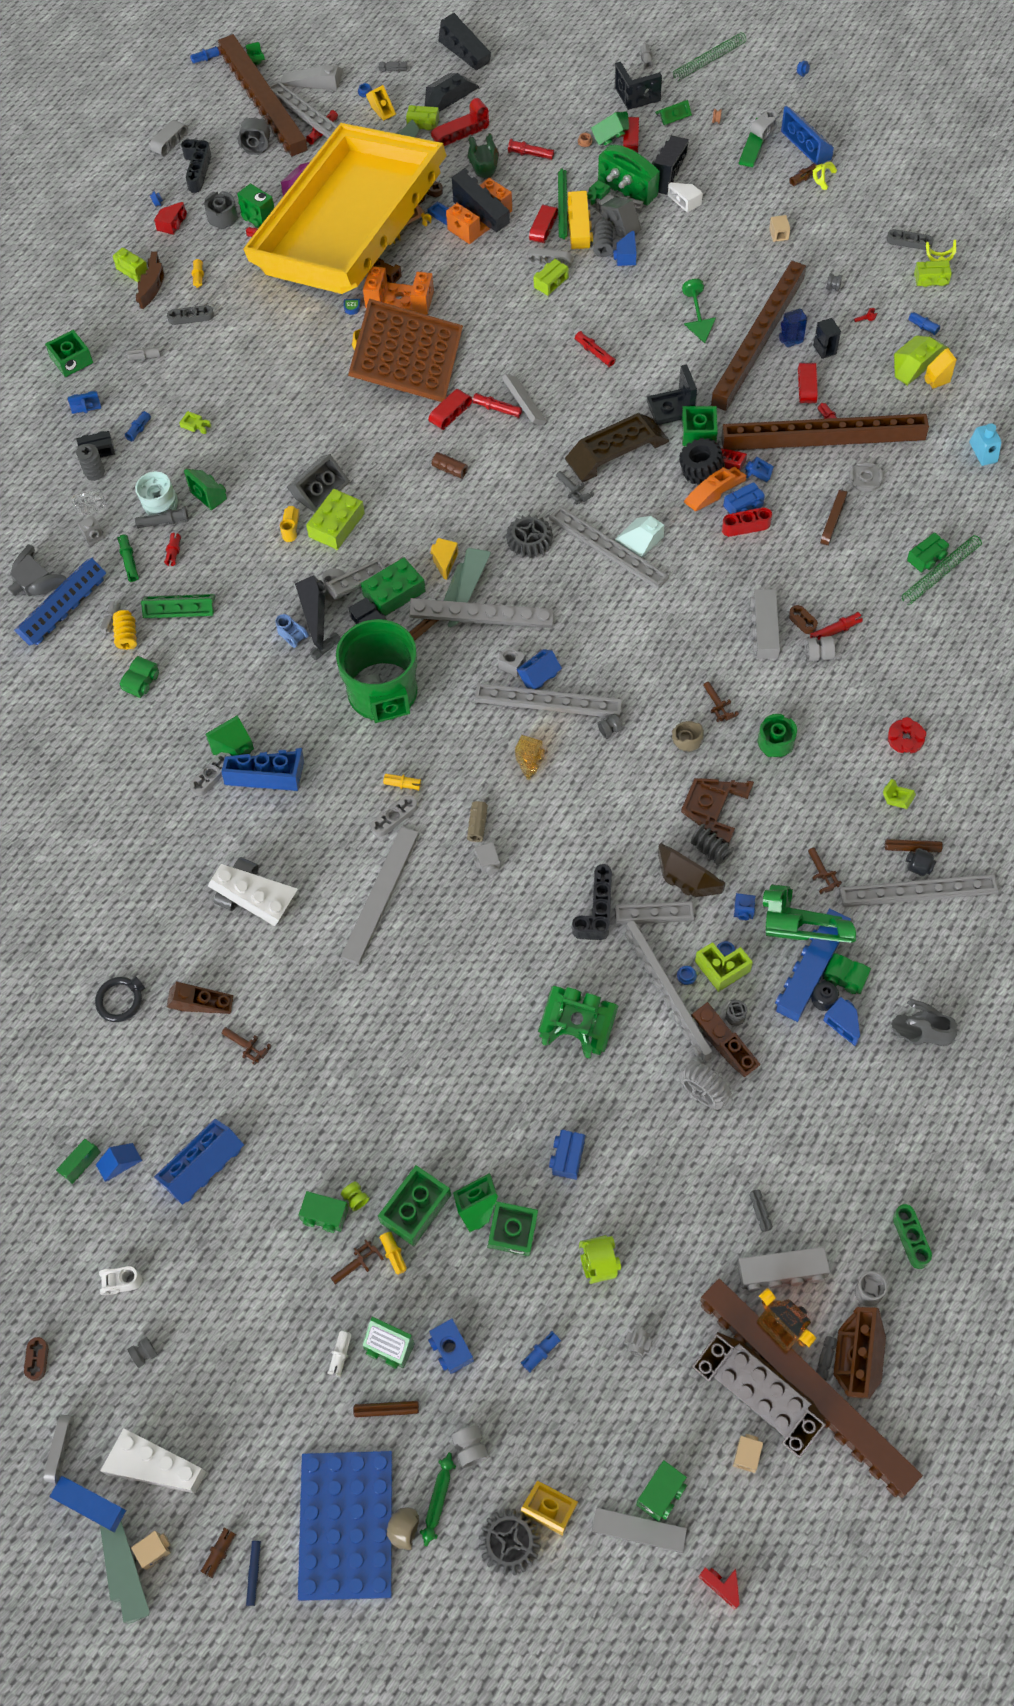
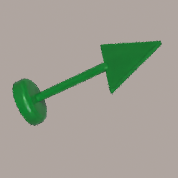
[682,279,716,343]

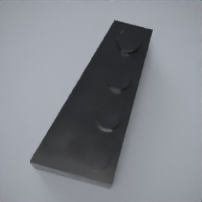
[652,135,689,195]
[451,168,510,232]

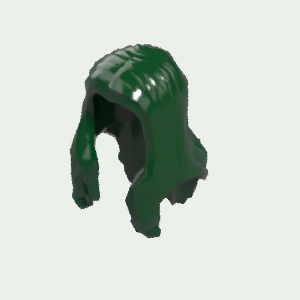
[467,133,499,179]

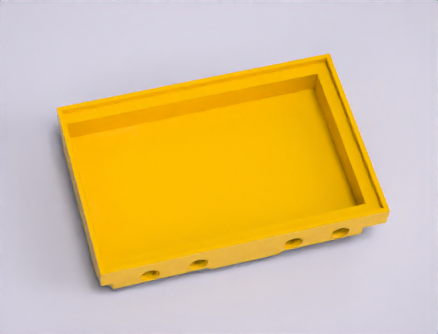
[243,123,447,294]

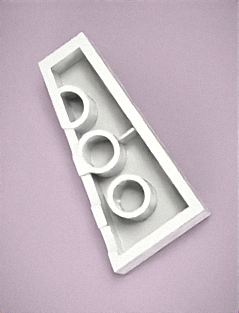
[208,864,298,926]
[100,1428,206,1493]

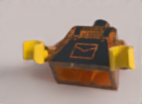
[757,1288,817,1352]

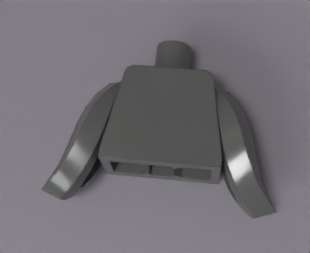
[8,544,66,596]

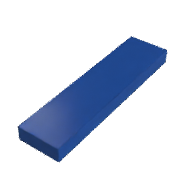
[49,1475,127,1533]

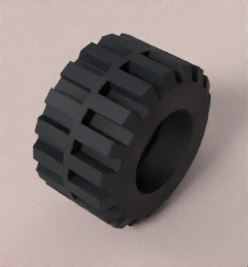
[679,438,725,485]

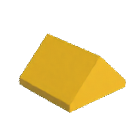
[521,1480,578,1536]

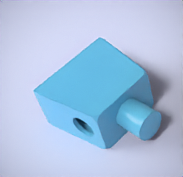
[969,423,1002,466]

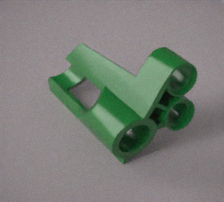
[763,884,856,943]

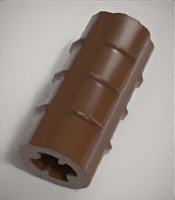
[431,452,468,479]

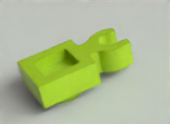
[179,411,211,434]

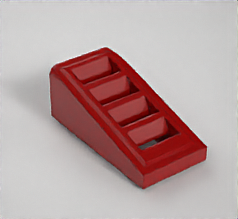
[721,448,747,471]

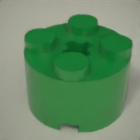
[757,714,797,757]

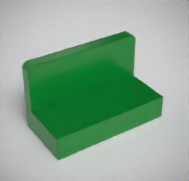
[655,100,692,125]
[56,1139,101,1184]

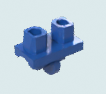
[67,391,101,414]

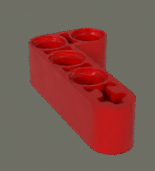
[431,98,489,146]

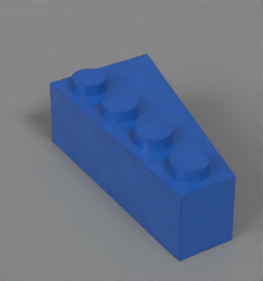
[221,748,304,791]

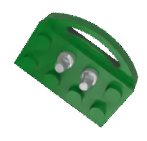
[598,145,659,206]

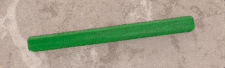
[558,168,568,239]

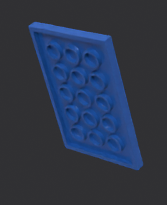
[298,1451,392,1601]

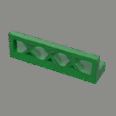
[141,594,215,618]

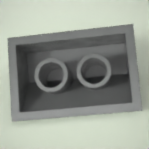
[287,454,350,513]

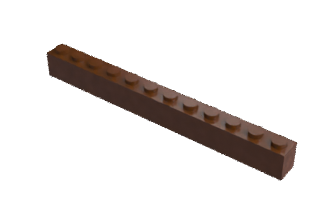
[217,34,308,157]
[711,260,806,411]
[721,414,929,450]
[700,1278,923,1499]

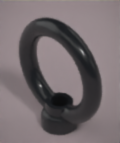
[95,976,146,1022]

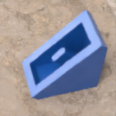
[96,1143,142,1182]

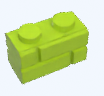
[406,105,439,131]
[112,247,148,282]
[533,259,569,296]
[914,260,952,287]

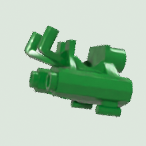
[538,986,619,1059]

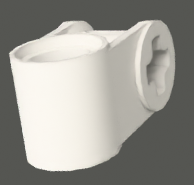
[99,1266,143,1295]

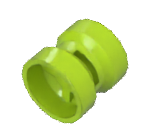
[340,1181,370,1211]

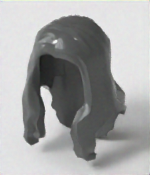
[891,999,958,1046]

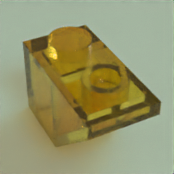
[515,734,545,780]

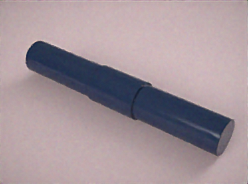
[246,1541,261,1606]

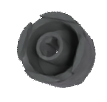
[238,118,270,155]
[204,191,238,229]

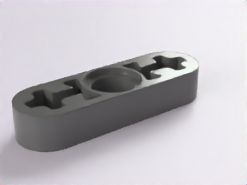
[887,229,934,250]
[167,305,214,325]

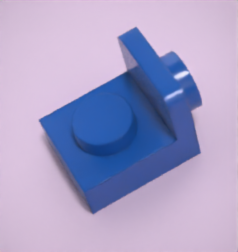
[745,457,774,482]
[733,893,756,921]

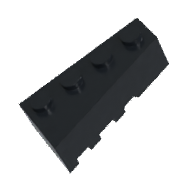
[438,13,491,71]

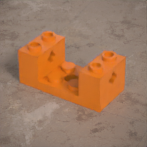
[446,178,512,244]
[363,266,434,315]

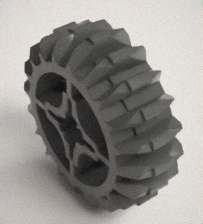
[506,514,553,558]
[479,1509,541,1576]

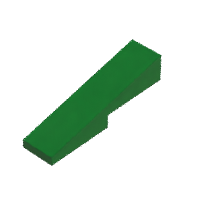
[738,118,765,168]

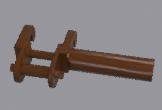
[703,682,739,722]
[808,847,842,894]
[221,1027,272,1065]
[331,1239,384,1285]

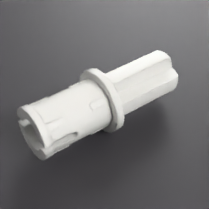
[327,1331,352,1377]

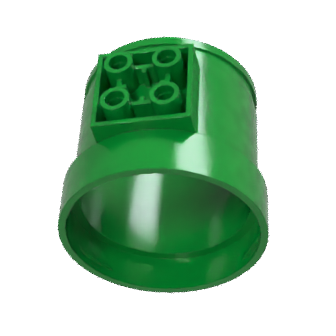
[336,619,418,723]

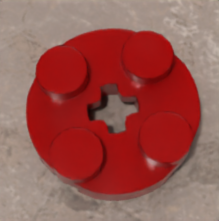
[888,717,926,754]

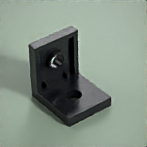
[614,61,662,110]
[647,364,697,425]

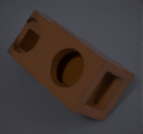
[373,259,402,283]

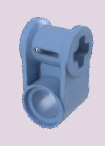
[275,614,309,648]

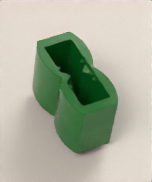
[119,656,159,698]
[823,953,871,994]

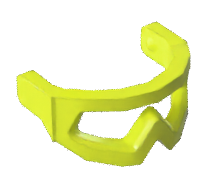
[813,162,837,190]
[926,240,956,261]

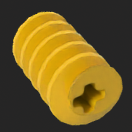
[112,610,137,650]

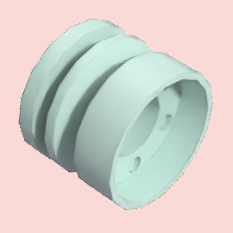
[135,471,178,515]

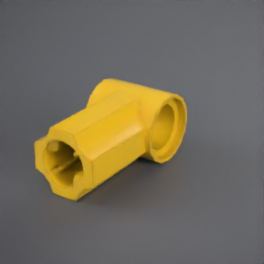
[280,506,300,542]

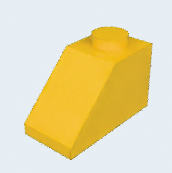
[366,85,396,121]
[925,348,957,389]
[431,538,459,580]

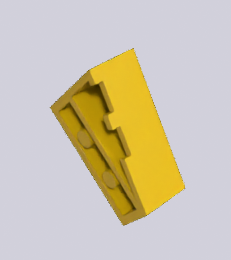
[568,191,593,249]

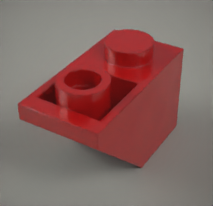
[154,202,187,235]

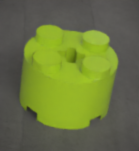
[579,1235,621,1284]

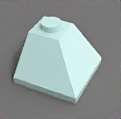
[615,516,664,558]

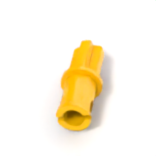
[191,259,204,288]
[383,773,421,791]
[379,1232,407,1275]

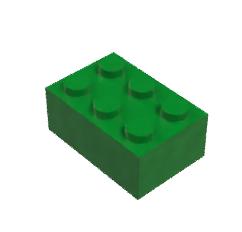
[361,557,426,616]
[378,1165,452,1247]

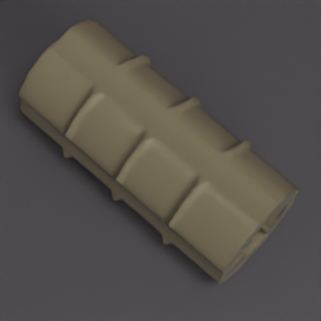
[467,801,488,842]

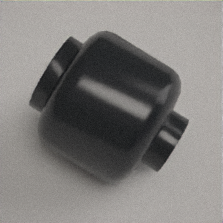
[905,848,936,877]
[811,981,839,1011]

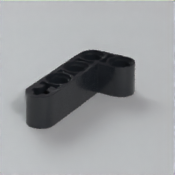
[181,139,211,193]
[572,864,612,940]

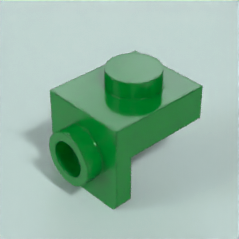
[245,42,265,65]

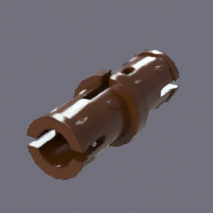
[789,163,817,187]
[200,1528,237,1579]

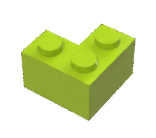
[695,942,753,992]

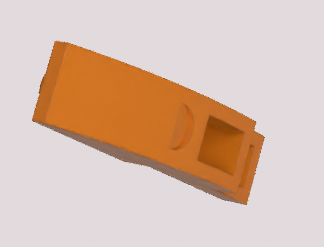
[684,467,747,511]

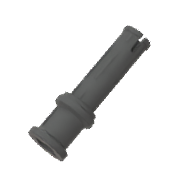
[135,506,189,529]

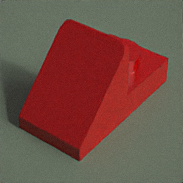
[698,1567,740,1610]

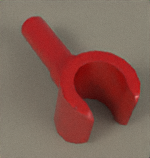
[854,308,878,322]

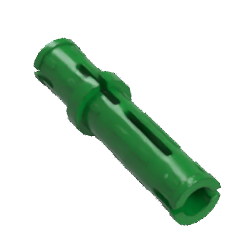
[117,534,139,582]

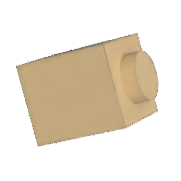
[769,215,790,242]
[733,1434,763,1473]
[131,1531,171,1570]

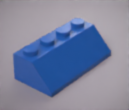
[781,106,834,165]
[154,1119,244,1205]

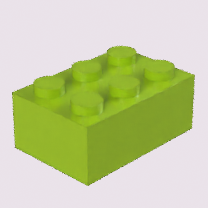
[306,489,365,550]

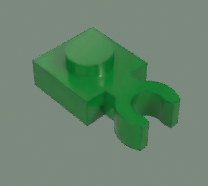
[587,180,610,205]

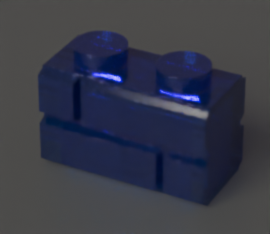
[779,308,807,347]

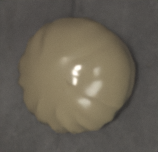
[672,721,704,752]
[387,1507,419,1550]

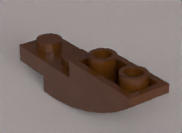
[136,251,165,309]
[691,1002,761,1077]

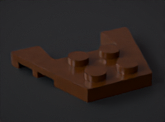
[681,778,754,846]

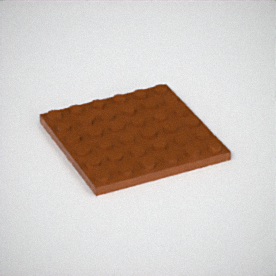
[348,299,463,402]

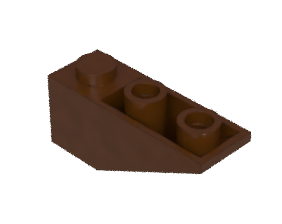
[167,981,234,1014]

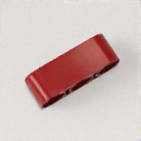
[623,117,639,153]
[529,204,558,244]
[798,363,818,404]
[428,389,472,430]
[722,508,772,537]

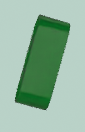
[893,1204,932,1269]

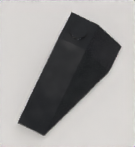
[295,575,325,650]

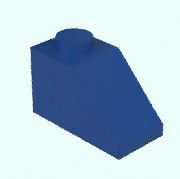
[613,231,637,266]
[823,997,860,1046]

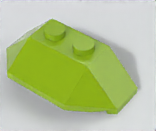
[894,336,950,386]

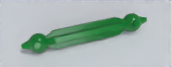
[420,1452,456,1547]

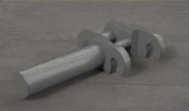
[556,471,594,505]

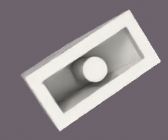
[668,183,703,213]

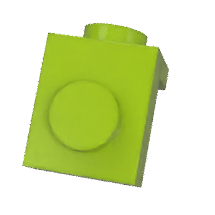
[883,779,916,809]

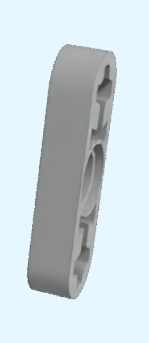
[526,248,573,268]
[190,752,231,796]
[371,796,417,837]
[44,1414,74,1484]

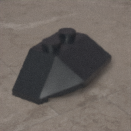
[425,73,479,112]

